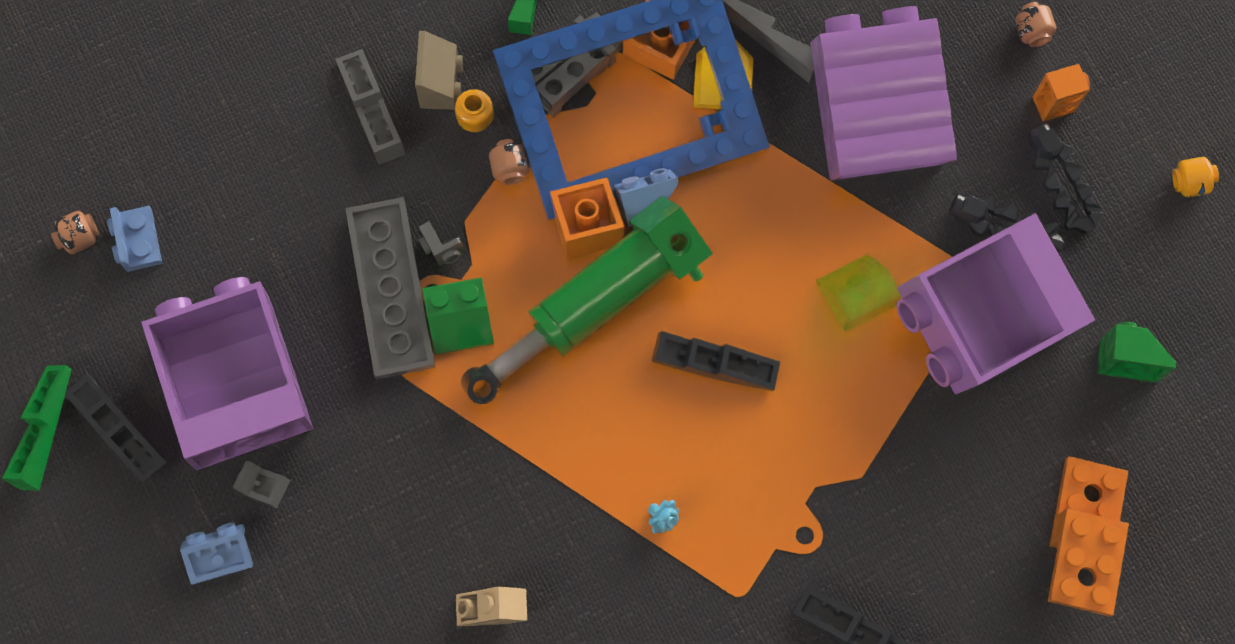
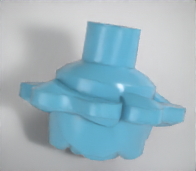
[648,500,679,534]

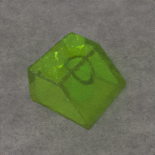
[816,254,901,332]

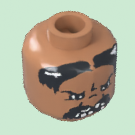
[1015,2,1056,47]
[489,139,530,185]
[51,211,99,255]

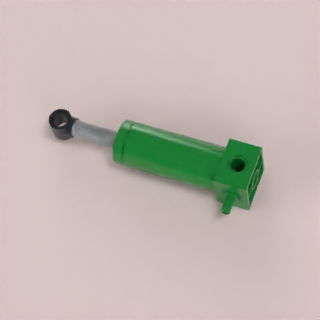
[461,196,713,404]

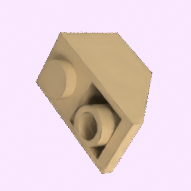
[456,587,527,626]

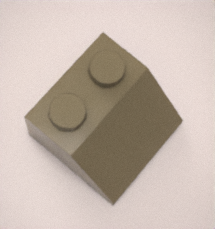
[415,31,463,110]

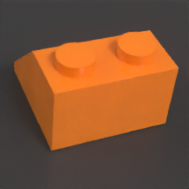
[550,177,624,259]

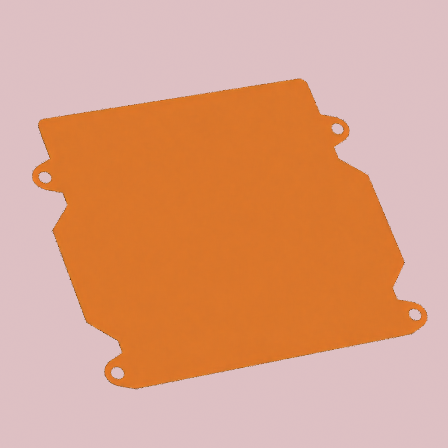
[401,52,952,597]

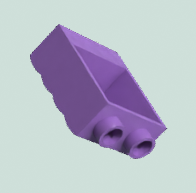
[810,6,957,181]
[896,213,1095,395]
[141,277,313,470]

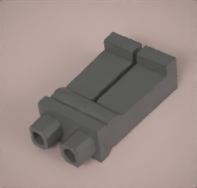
[531,12,623,118]

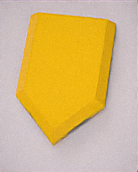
[693,39,753,110]

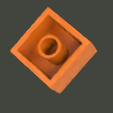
[622,0,695,80]

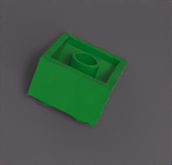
[422,277,494,355]
[1097,322,1176,383]

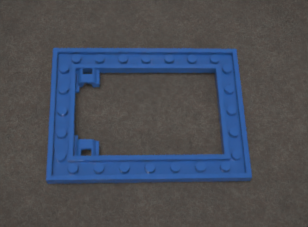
[492,0,769,220]

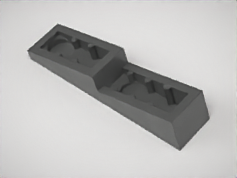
[722,0,815,83]
[335,49,405,165]

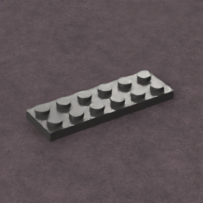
[345,197,436,380]

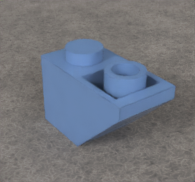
[614,168,679,227]

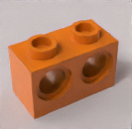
[1032,64,1090,122]

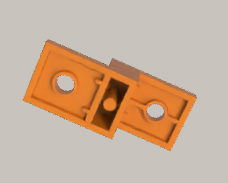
[1048,456,1129,617]

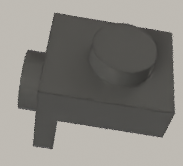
[418,222,465,266]
[233,461,291,508]

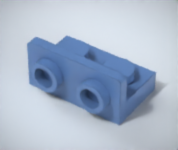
[107,206,162,272]
[180,523,253,585]

